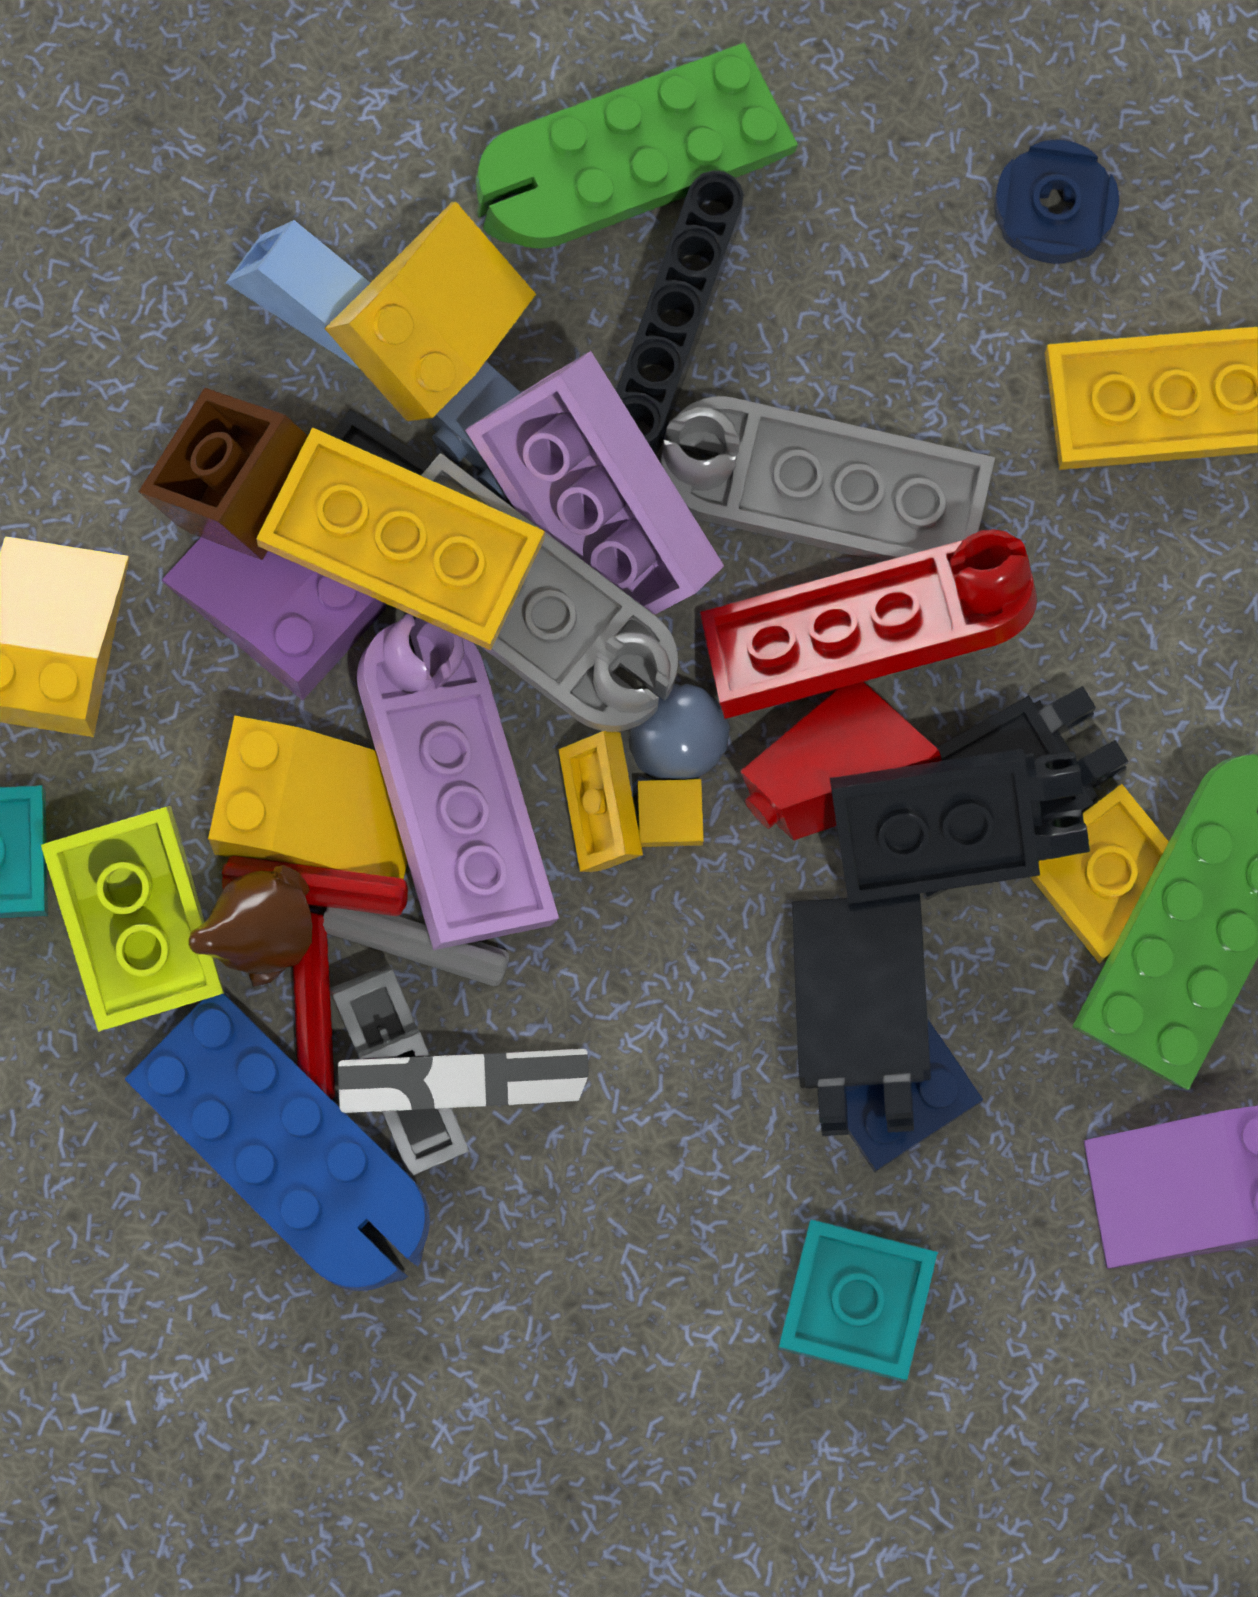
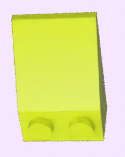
[41,806,224,1032]

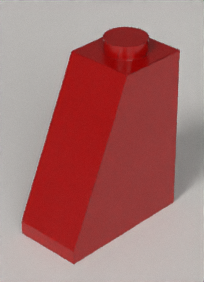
[740,682,942,841]

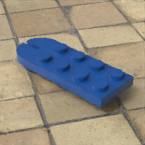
[125,993,430,1291]

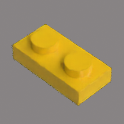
[558,731,643,872]

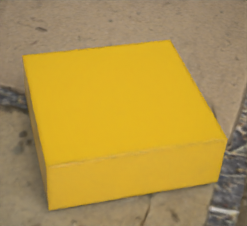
[637,779,704,847]

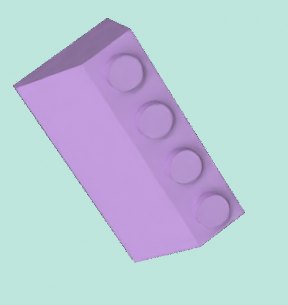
[465,351,724,615]

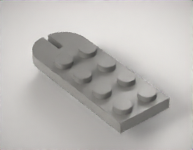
[661,396,995,562]
[421,453,678,732]

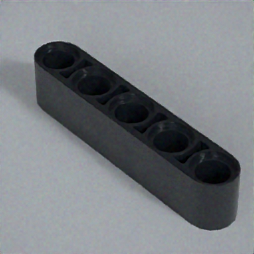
[616,170,744,455]

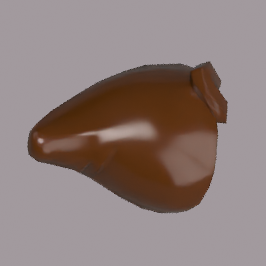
[188,865,312,987]

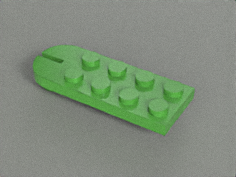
[476,42,798,249]
[1072,754,1258,1090]

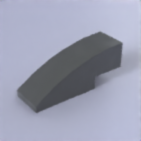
[330,964,470,1177]

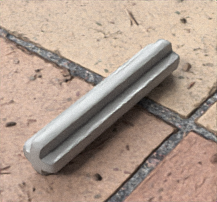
[323,907,509,986]

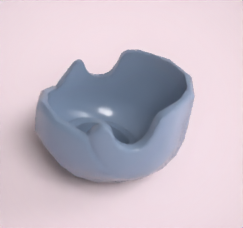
[629,683,731,780]

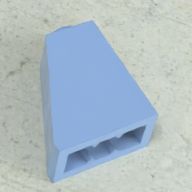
[225,220,370,369]

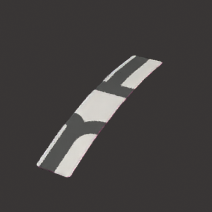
[338,1049,588,1113]

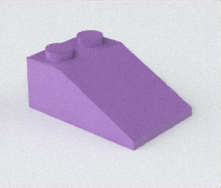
[162,537,386,701]
[1084,1106,1258,1269]

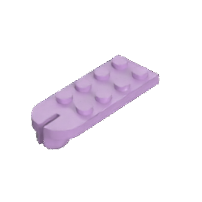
[357,613,559,950]

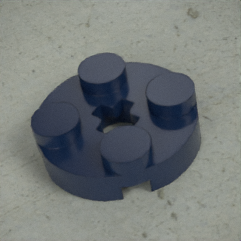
[994,140,1119,264]

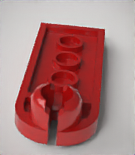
[700,529,1037,719]

